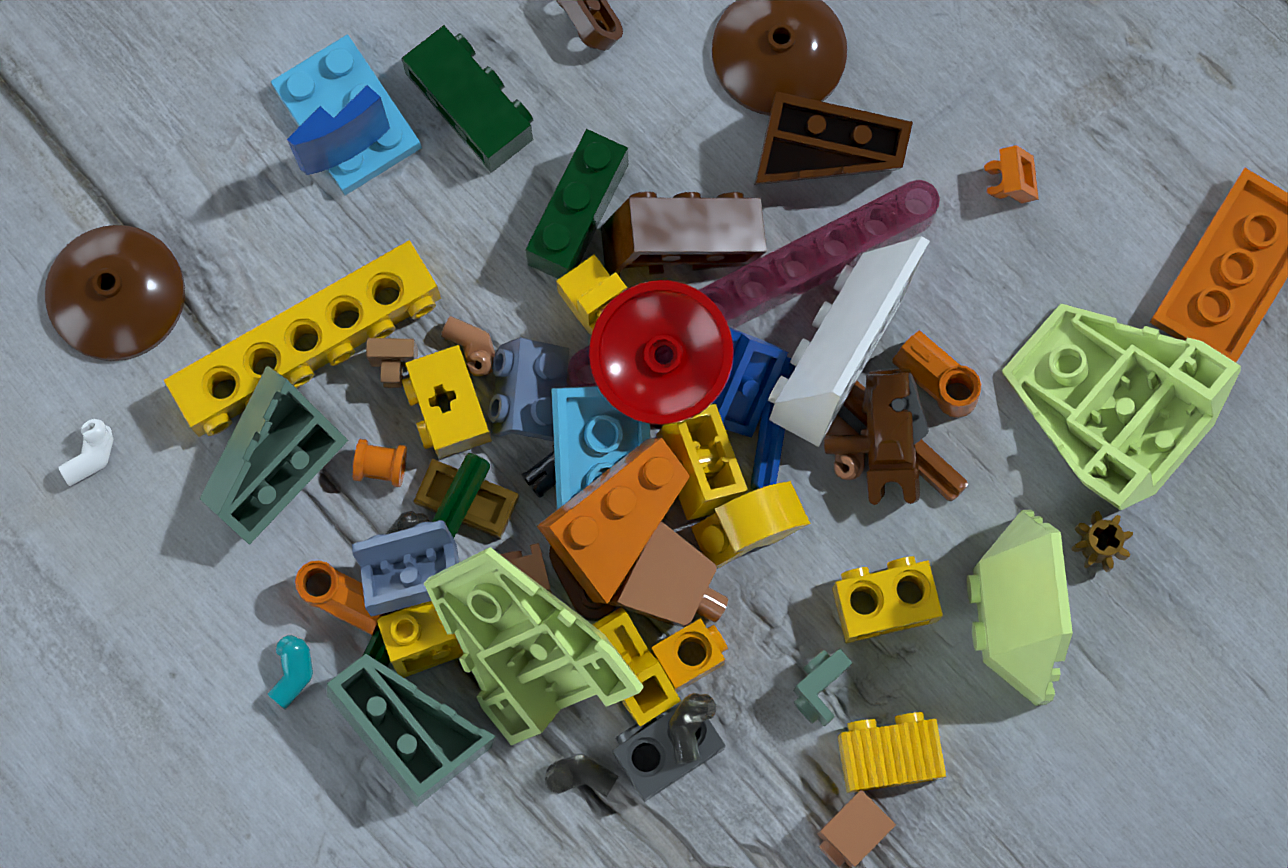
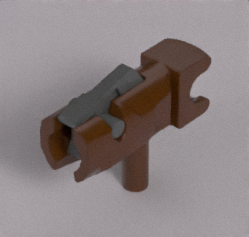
[824,369,929,505]

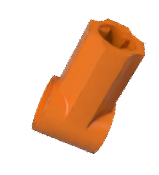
[892,330,981,418]
[295,560,384,636]

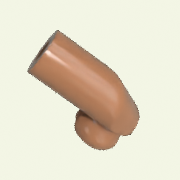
[441,316,495,377]
[826,414,865,480]

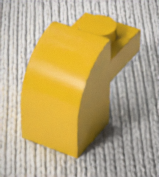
[556,254,627,335]
[691,481,811,568]
[593,607,681,726]

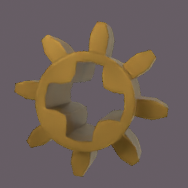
[1071,511,1133,572]

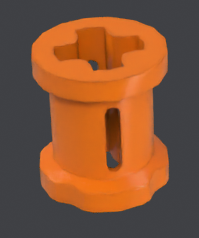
[352,439,407,487]

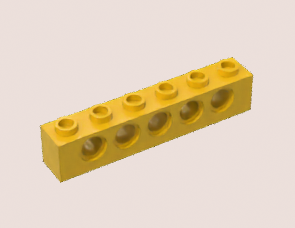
[164,240,441,437]

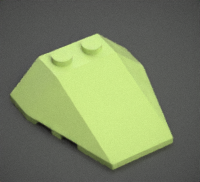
[1002,303,1241,510]
[967,509,1073,706]
[424,547,644,745]

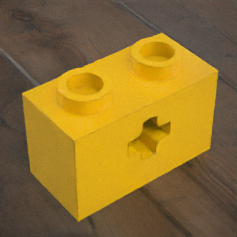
[401,345,492,459]
[656,404,748,520]

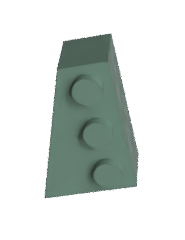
[200,365,349,545]
[327,654,495,807]

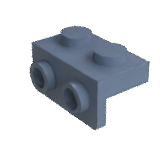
[488,337,569,441]
[352,520,459,617]

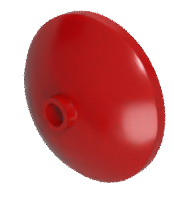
[589,280,734,425]

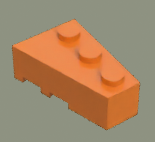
[536,438,690,604]

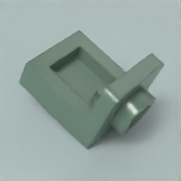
[793,649,852,727]

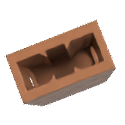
[608,522,728,627]

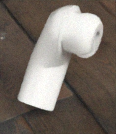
[58,419,114,487]

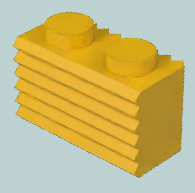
[838,712,946,793]

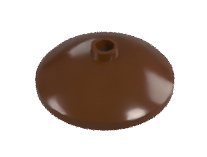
[712,0,847,116]
[45,225,185,361]

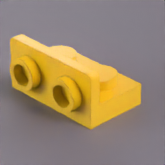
[377,601,464,678]

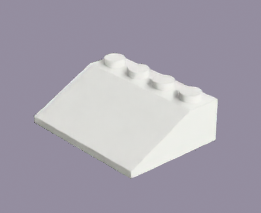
[768,236,930,447]

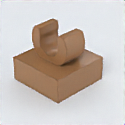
[366,338,418,388]

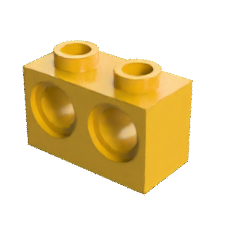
[832,556,943,644]

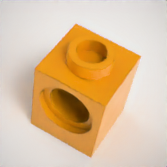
[651,618,728,693]

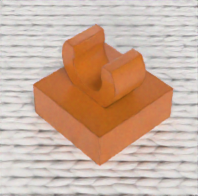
[984,145,1039,203]

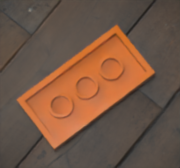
[1149,168,1288,362]

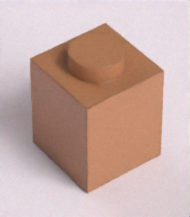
[817,790,896,868]

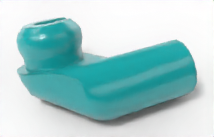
[267,635,313,710]

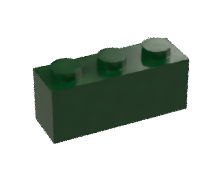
[401,25,534,173]
[525,129,629,279]

